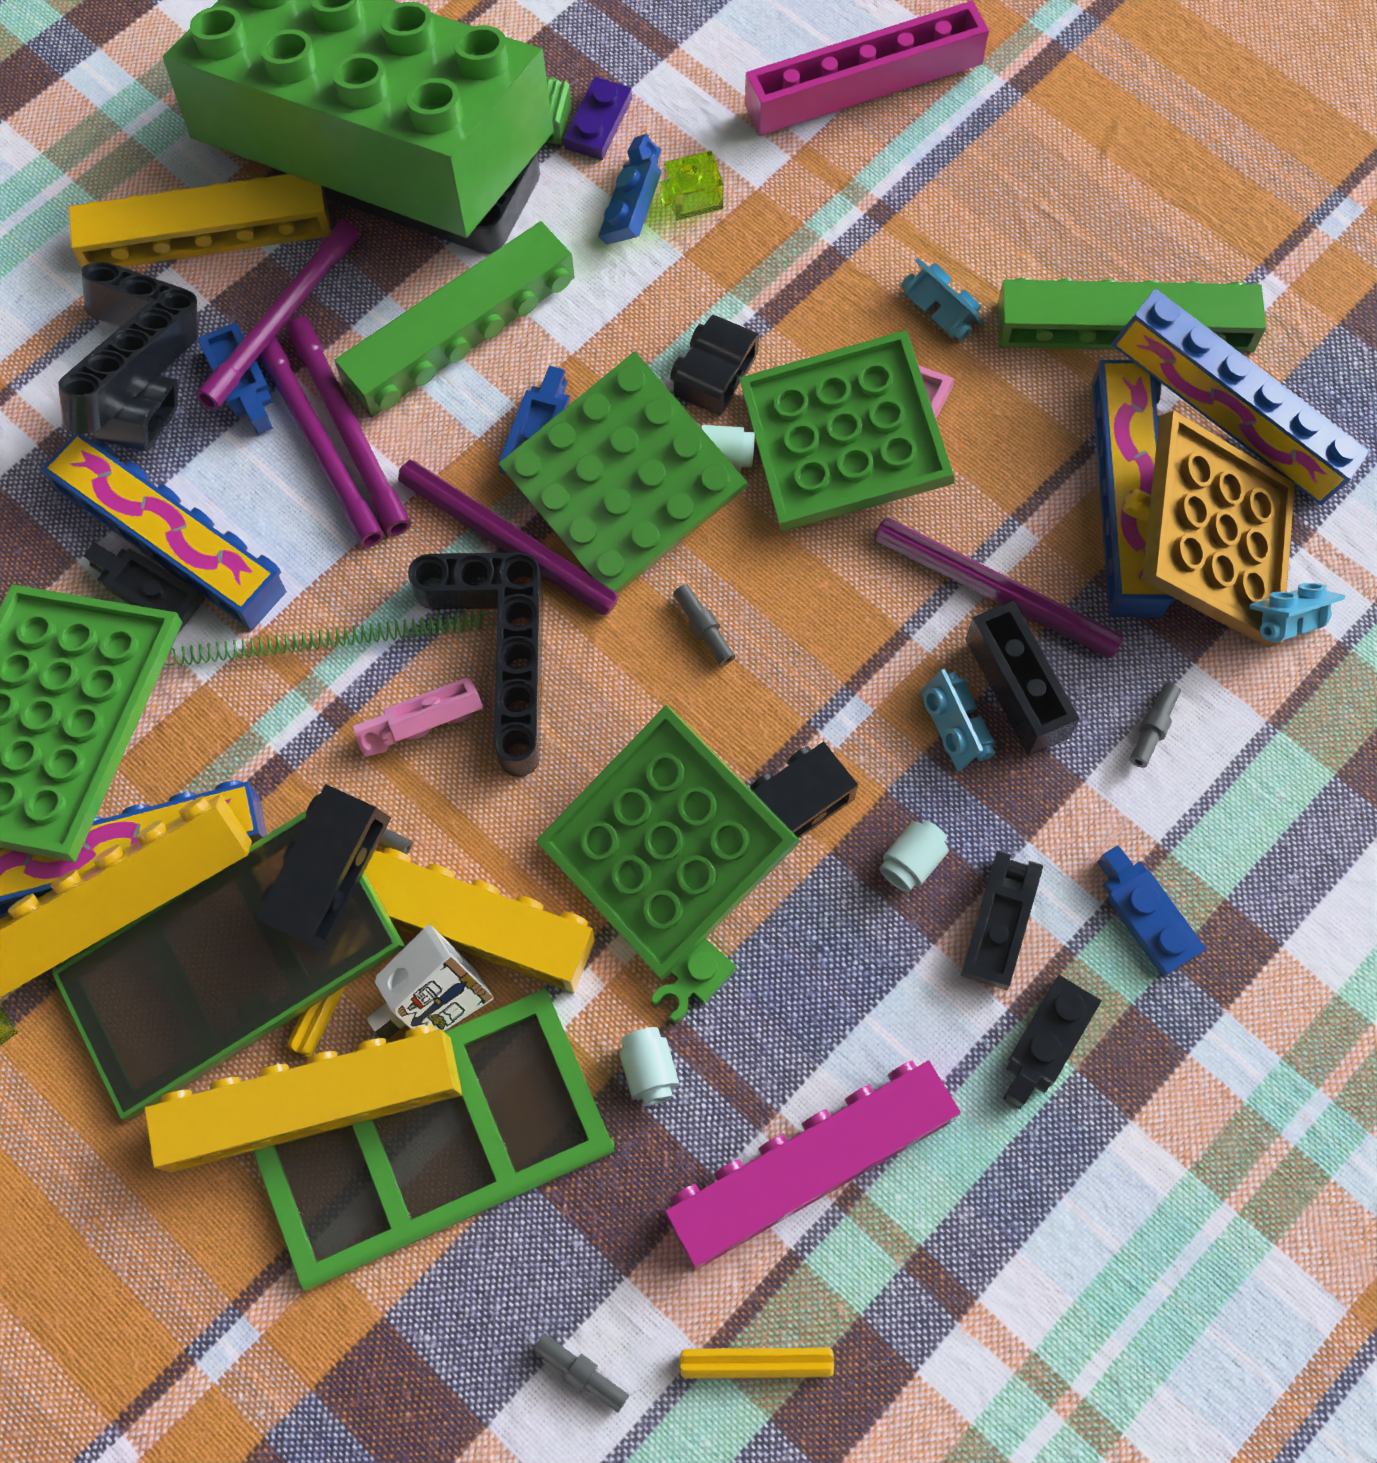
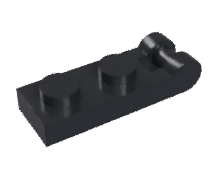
[960,850,1043,991]

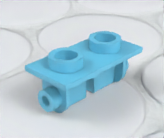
[901,258,985,341]
[1249,583,1345,643]
[920,669,996,772]

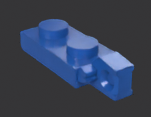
[598,134,662,245]
[197,321,273,435]
[498,365,570,474]
[1097,845,1206,977]

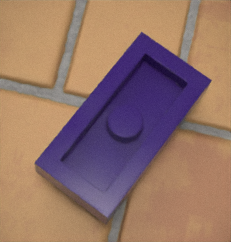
[564,77,633,161]

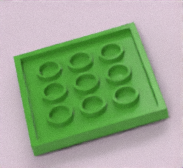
[739,330,955,532]
[498,351,748,594]
[536,705,801,979]

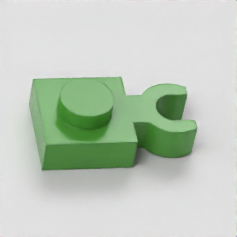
[651,939,737,1024]

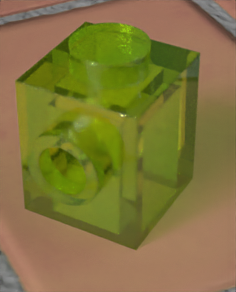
[659,150,724,221]

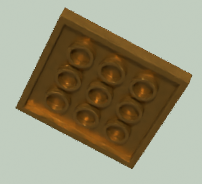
[1142,410,1295,648]

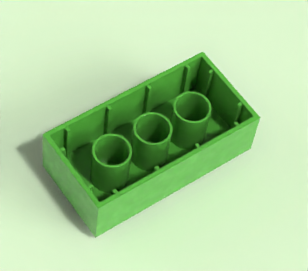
[162,0,554,238]

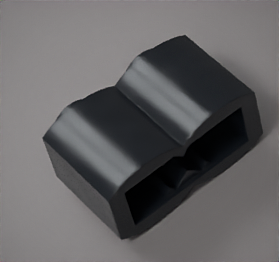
[670,314,759,416]
[93,375,178,451]

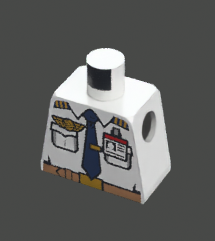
[367,924,494,1040]

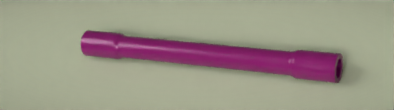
[196,220,359,411]
[286,316,411,536]
[258,336,384,548]

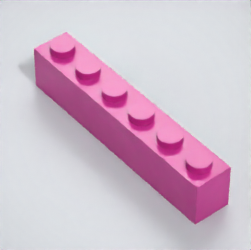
[745,0,989,136]
[665,1060,961,1271]

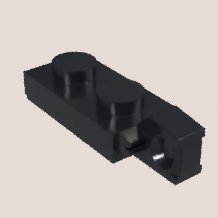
[83,542,205,634]
[1003,975,1102,1109]

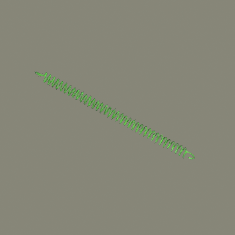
[164,610,497,666]

